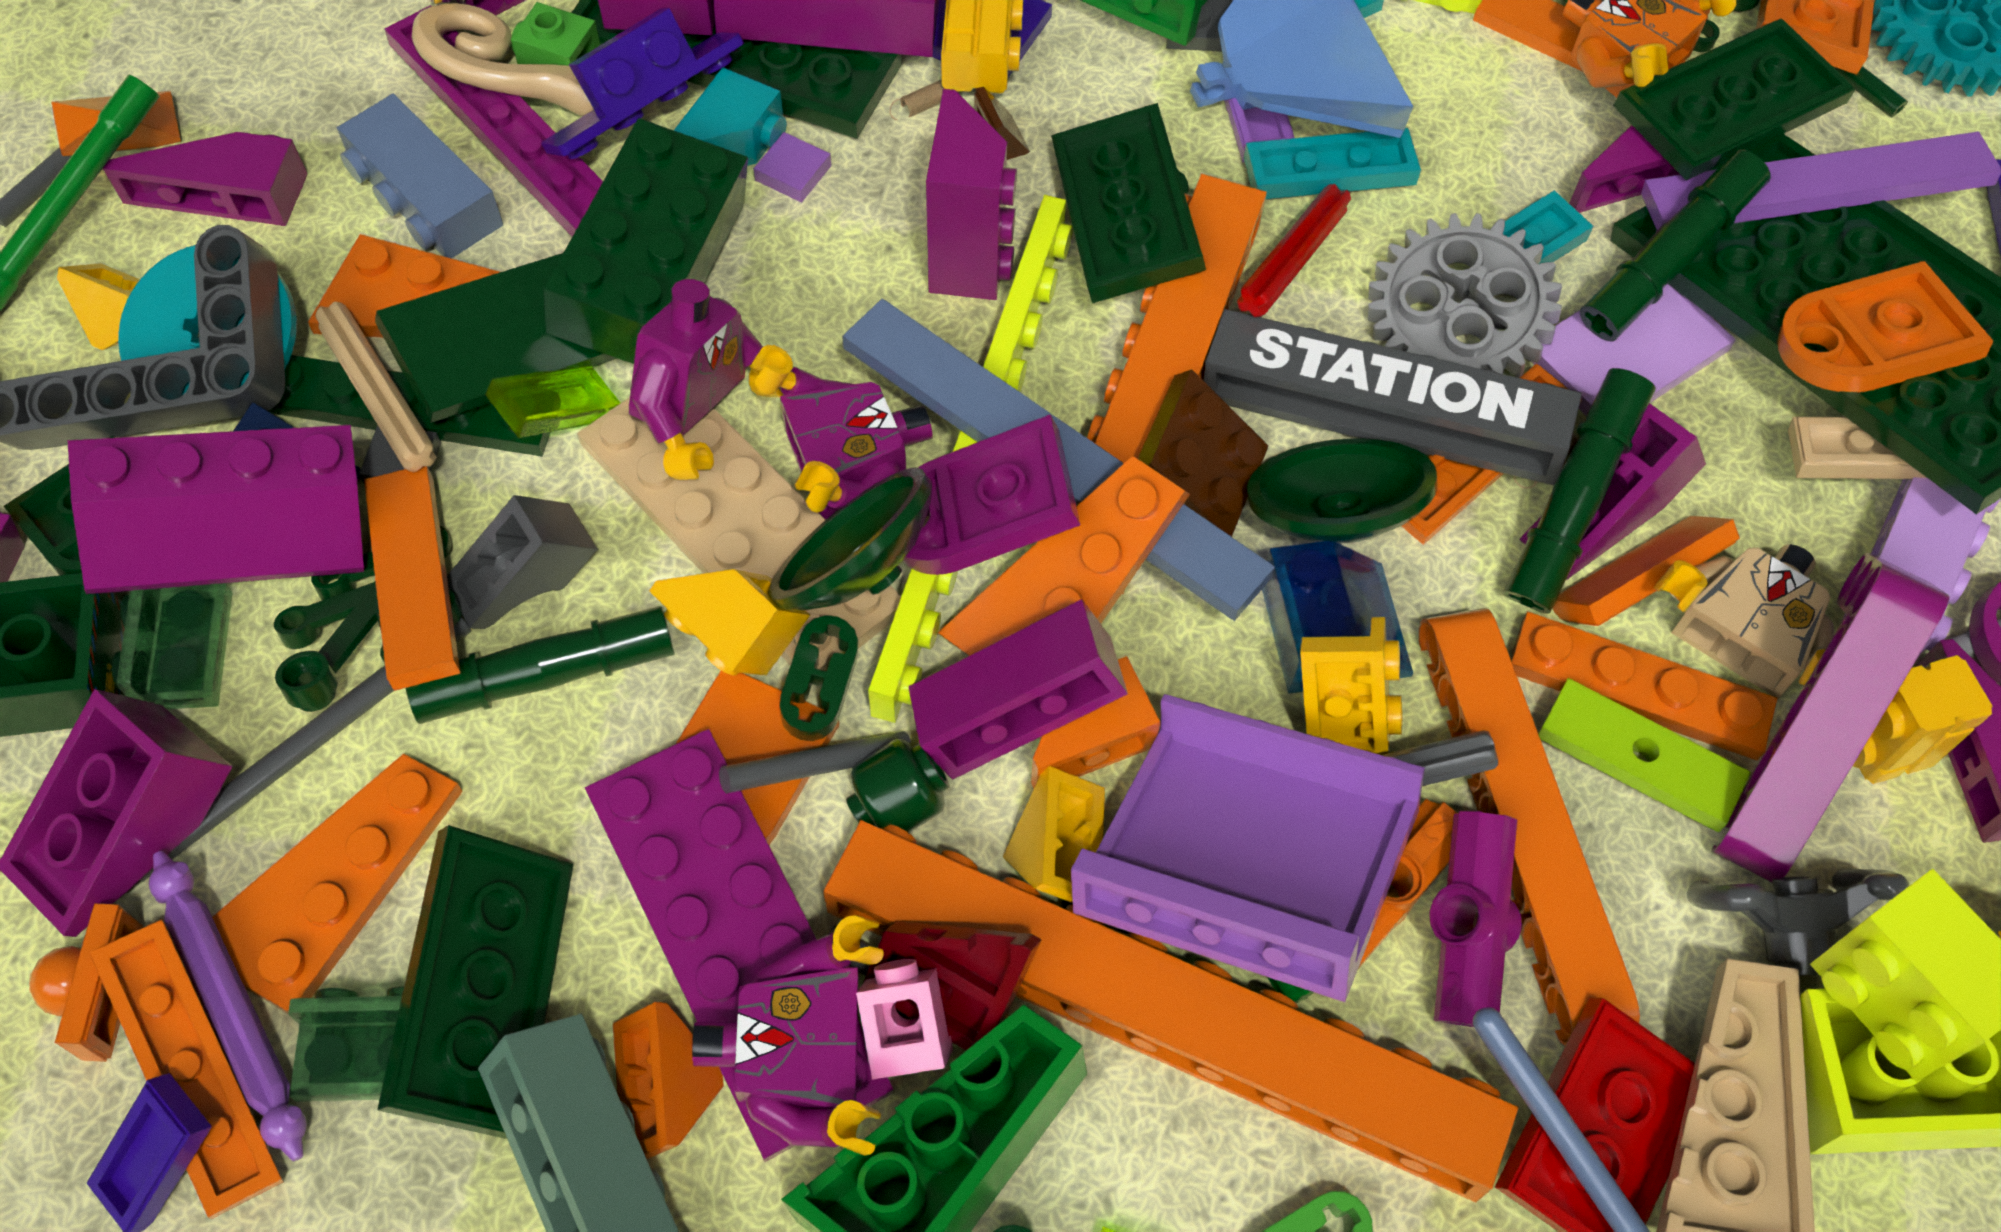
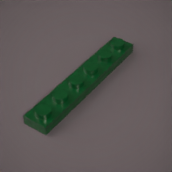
[268,355,559,457]

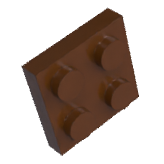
[1138,369,1269,537]

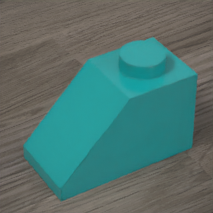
[674,68,787,166]

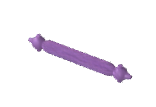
[149,851,307,1162]

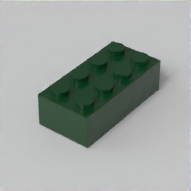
[543,118,748,364]

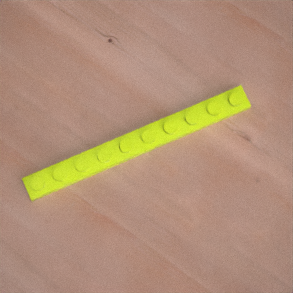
[868,195,1073,723]

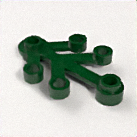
[274,525,462,712]

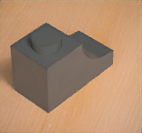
[447,495,598,629]

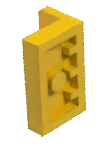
[1300,617,1403,755]

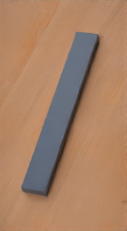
[842,298,1275,621]

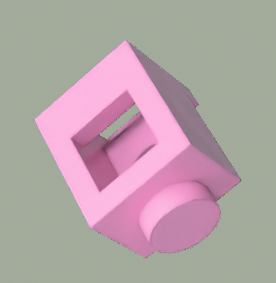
[856,959,953,1080]

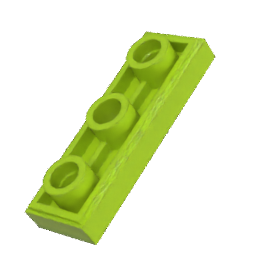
[1538,678,1751,833]

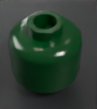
[846,739,950,833]

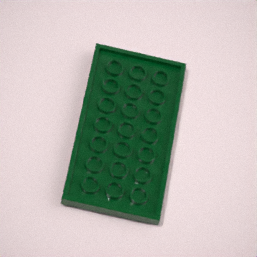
[1610,134,2001,515]

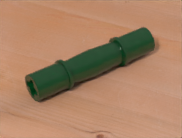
[1580,149,1771,342]
[1503,368,1656,614]
[406,606,675,724]

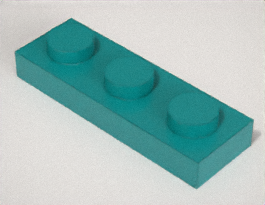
[1243,128,1421,199]

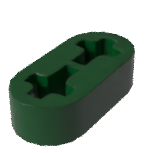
[780,615,858,741]

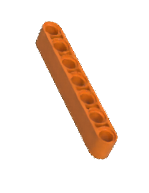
[1419,608,1640,1046]

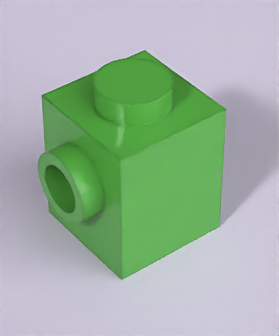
[511,2,600,66]

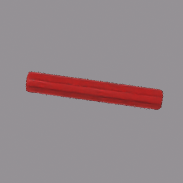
[1237,184,1352,317]

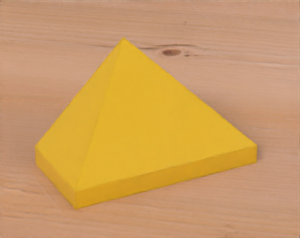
[57,263,140,350]
[1003,766,1105,903]

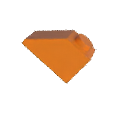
[1031,656,1160,788]

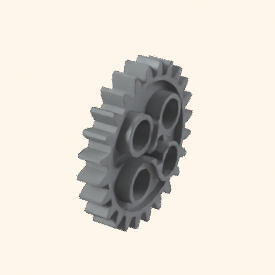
[1368,213,1562,378]

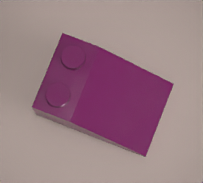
[0,689,233,937]

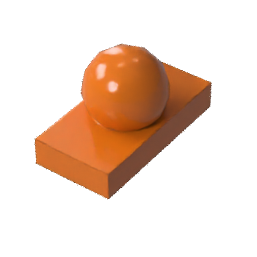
[29,903,143,1062]

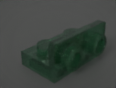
[112,583,233,709]
[288,986,404,1102]

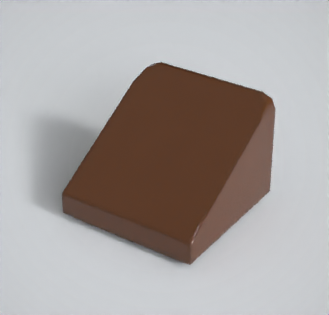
[974,86,1030,160]

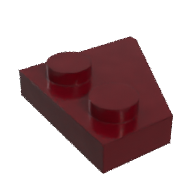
[863,921,1042,1051]

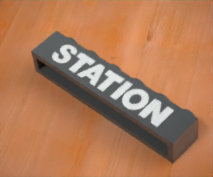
[1204,309,1582,485]

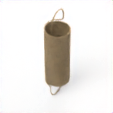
[890,79,959,120]

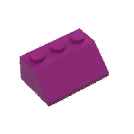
[926,89,1017,300]

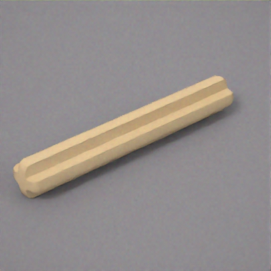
[315,301,436,472]

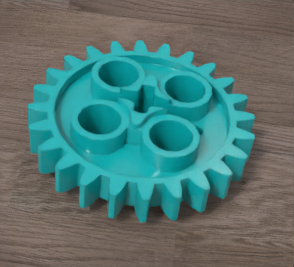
[1871,0,2001,97]

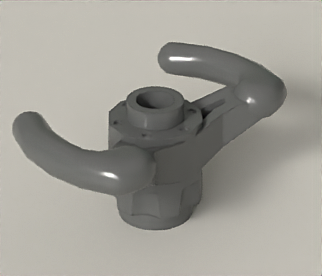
[1687,869,1909,976]

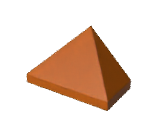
[51,91,181,156]
[613,1002,724,1159]

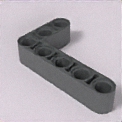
[0,225,285,450]

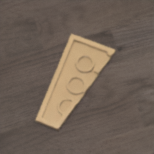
[1656,958,1815,1232]

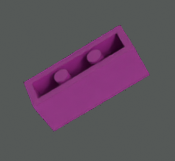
[909,599,1128,780]

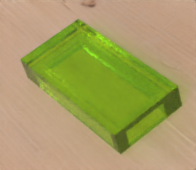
[485,365,621,438]

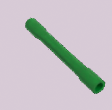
[0,74,160,311]

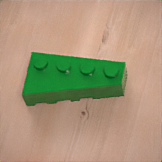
[781,1005,1087,1232]

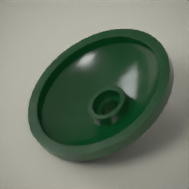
[1247,438,1438,544]
[768,467,932,611]

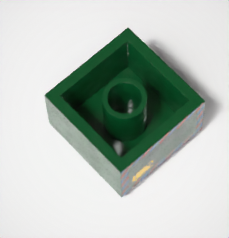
[0,573,127,737]

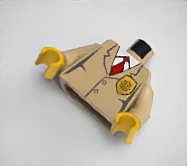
[1654,544,1834,699]

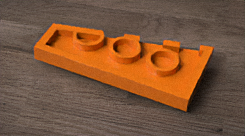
[938,455,1190,656]
[212,754,463,1018]

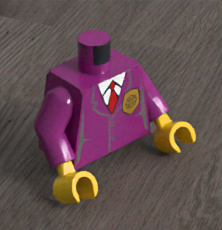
[629,279,783,480]
[752,345,933,519]
[692,915,884,1156]

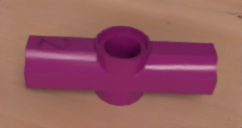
[1429,811,1522,1027]

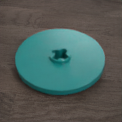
[118,245,297,396]

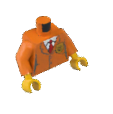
[1562,0,1737,98]

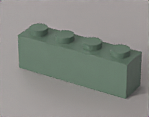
[478,1013,679,1232]

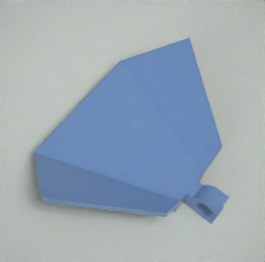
[1190,0,1413,138]

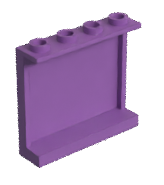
[1071,694,1425,1002]

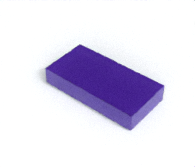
[87,1073,212,1232]

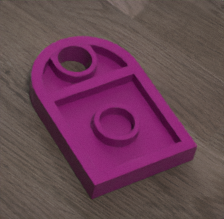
[902,414,1080,575]

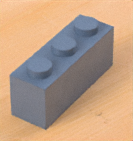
[336,93,503,259]

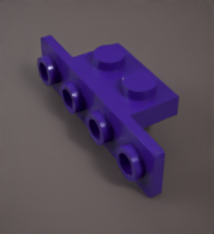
[541,8,744,159]

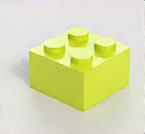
[1810,868,2001,1082]

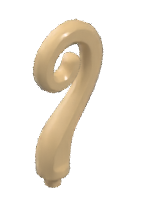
[412,3,628,129]

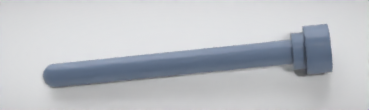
[1473,1007,1650,1232]

